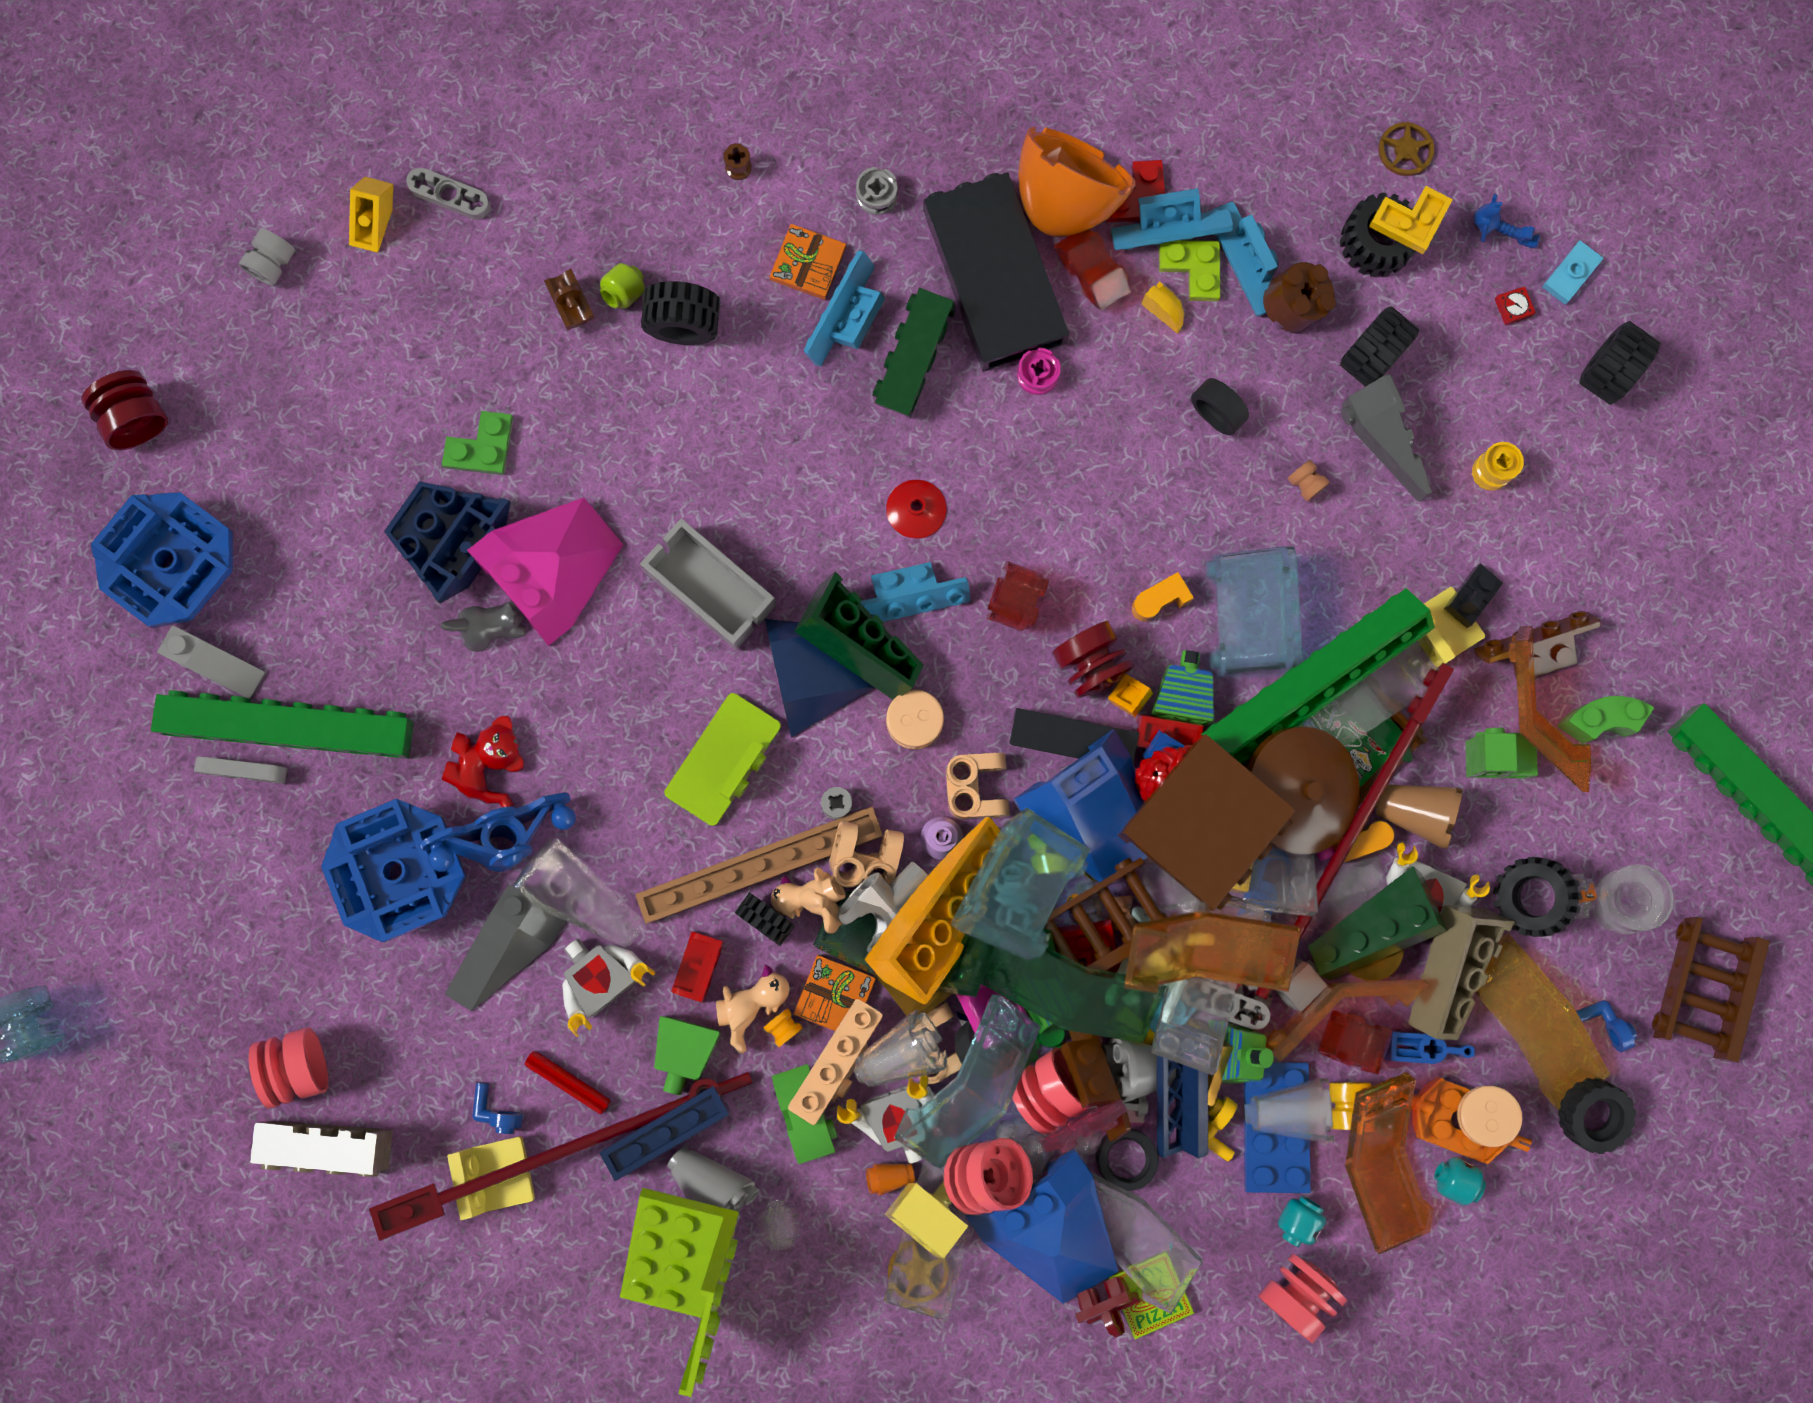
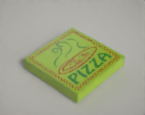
[1108,1250,1194,1339]

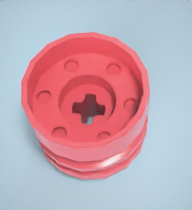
[248,1027,329,1109]
[1009,1047,1090,1135]
[944,1138,1033,1215]
[1258,1253,1348,1344]

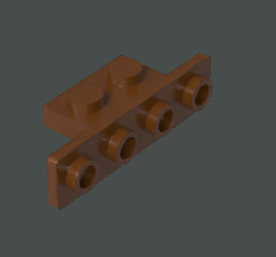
[1474,611,1601,682]
[1060,1009,1131,1141]

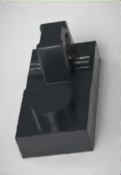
[1444,563,1503,628]

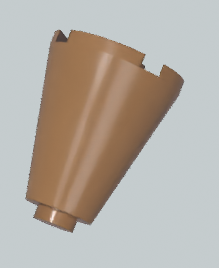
[1375,784,1463,849]

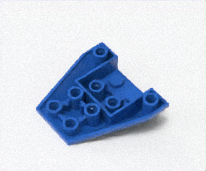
[1013,729,1148,882]

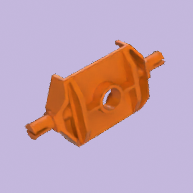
[1393,1077,1532,1164]

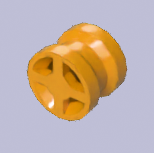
[763,1008,803,1048]

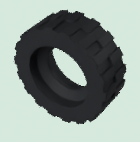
[1558,1078,1636,1154]

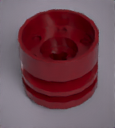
[81,370,168,451]
[1052,621,1135,699]

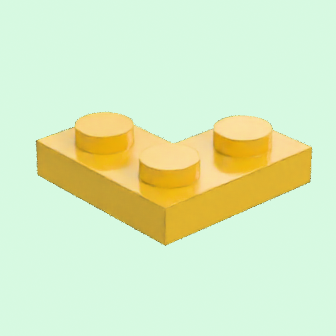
[1369,186,1453,254]

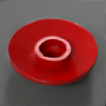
[886,479,947,539]

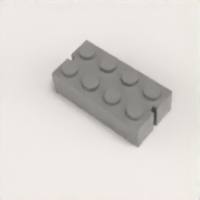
[640,518,776,651]

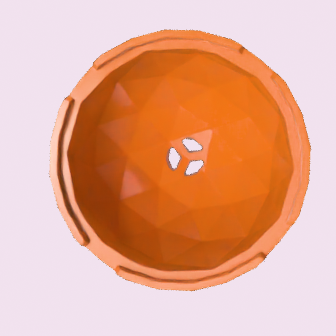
[1018,126,1136,237]

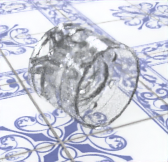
[1590,864,1674,935]

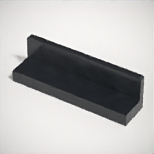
[1009,708,1139,762]

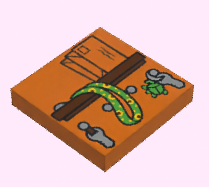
[769,224,847,300]
[794,955,876,1031]

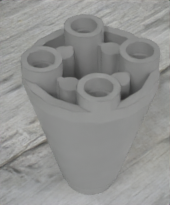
[1101,1037,1176,1103]
[667,1147,759,1222]

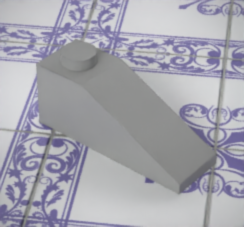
[157,625,266,699]

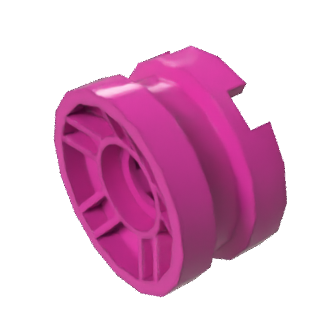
[1017,348,1061,395]

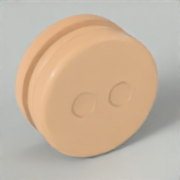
[886,690,944,750]
[1457,1086,1522,1147]

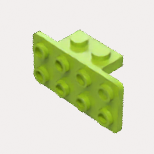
[664,693,781,826]

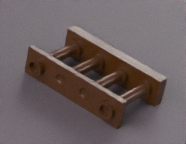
[1030,857,1182,993]
[1652,917,1770,1063]

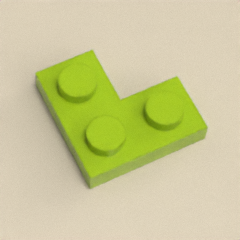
[1159,240,1220,301]

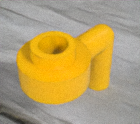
[1208,1096,1238,1162]

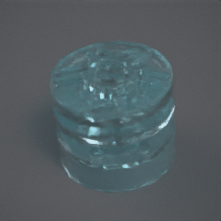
[0,985,66,1064]

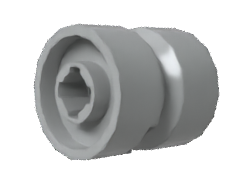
[238,228,296,287]

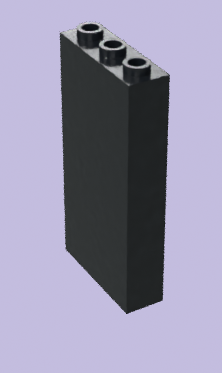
[923,172,1069,372]

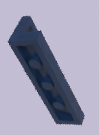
[1157,1025,1208,1159]
[599,1085,731,1181]

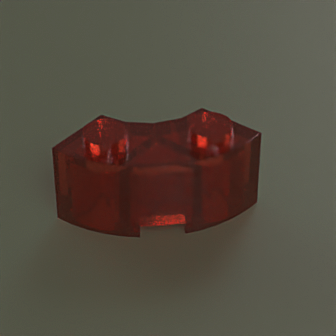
[1054,230,1131,311]

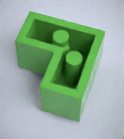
[1465,728,1538,779]

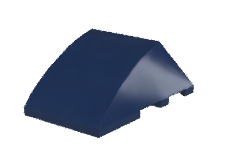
[384,481,511,603]
[765,619,875,738]

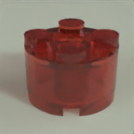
[986,561,1049,632]
[1317,1010,1393,1075]

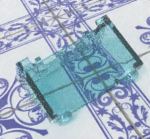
[1206,546,1302,678]
[951,808,1091,961]

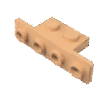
[788,999,883,1125]

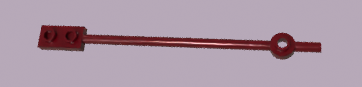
[1255,663,1454,1000]
[369,1072,753,1241]

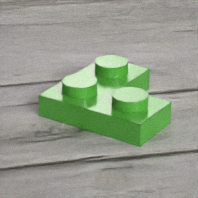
[442,411,513,475]

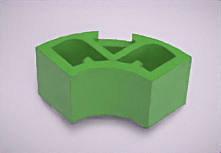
[1557,696,1654,744]
[772,1064,838,1165]

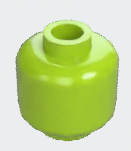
[600,263,645,309]

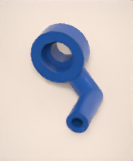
[1572,1000,1637,1052]
[472,1082,523,1134]

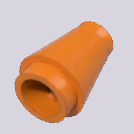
[866,1163,915,1196]

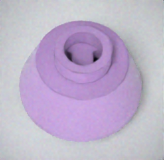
[920,817,963,859]

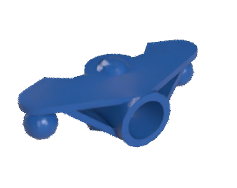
[420,792,576,872]

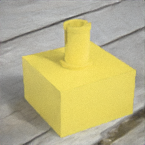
[884,1181,968,1259]

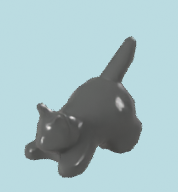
[440,601,527,652]

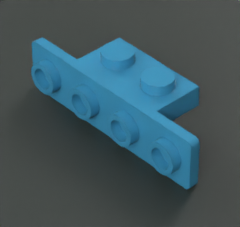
[1111,188,1234,250]
[1208,202,1278,317]
[804,250,885,367]
[860,562,971,622]

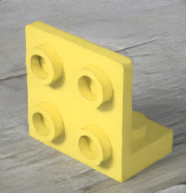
[1416,587,1485,669]
[447,1136,535,1220]

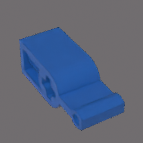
[1383,1031,1475,1064]

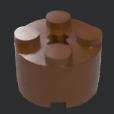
[1263,262,1336,333]

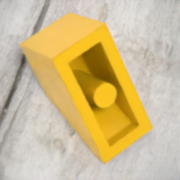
[349,177,393,253]

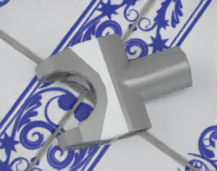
[837,862,928,952]

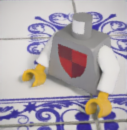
[1386,842,1490,914]
[562,938,655,1037]
[837,1075,940,1163]

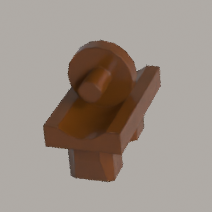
[544,269,595,331]

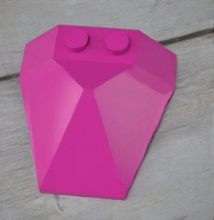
[467,497,623,646]

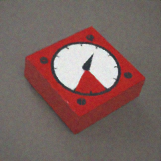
[1494,286,1536,325]

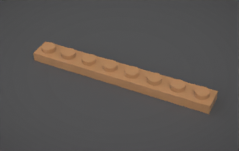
[635,807,883,924]

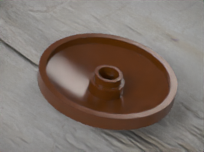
[1246,727,1359,854]

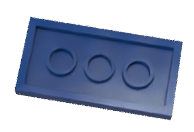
[1243,1062,1311,1193]

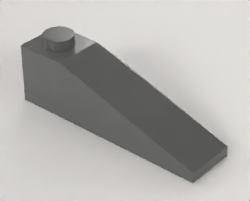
[1341,374,1432,502]
[445,884,568,1011]

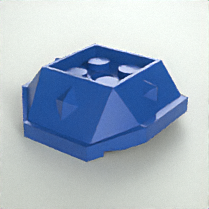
[91,492,233,629]
[321,798,467,943]

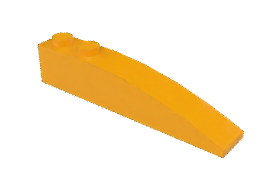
[864,817,1007,1004]

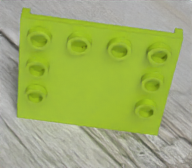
[620,1188,739,1397]

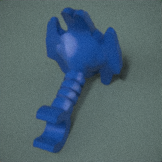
[1474,194,1540,248]

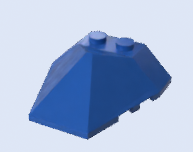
[966,1148,1118,1304]

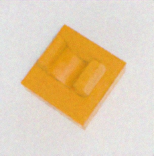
[1108,674,1153,717]

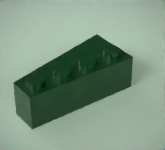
[872,287,956,418]
[794,571,924,700]
[1308,866,1448,981]

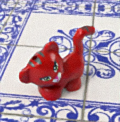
[442,716,524,808]

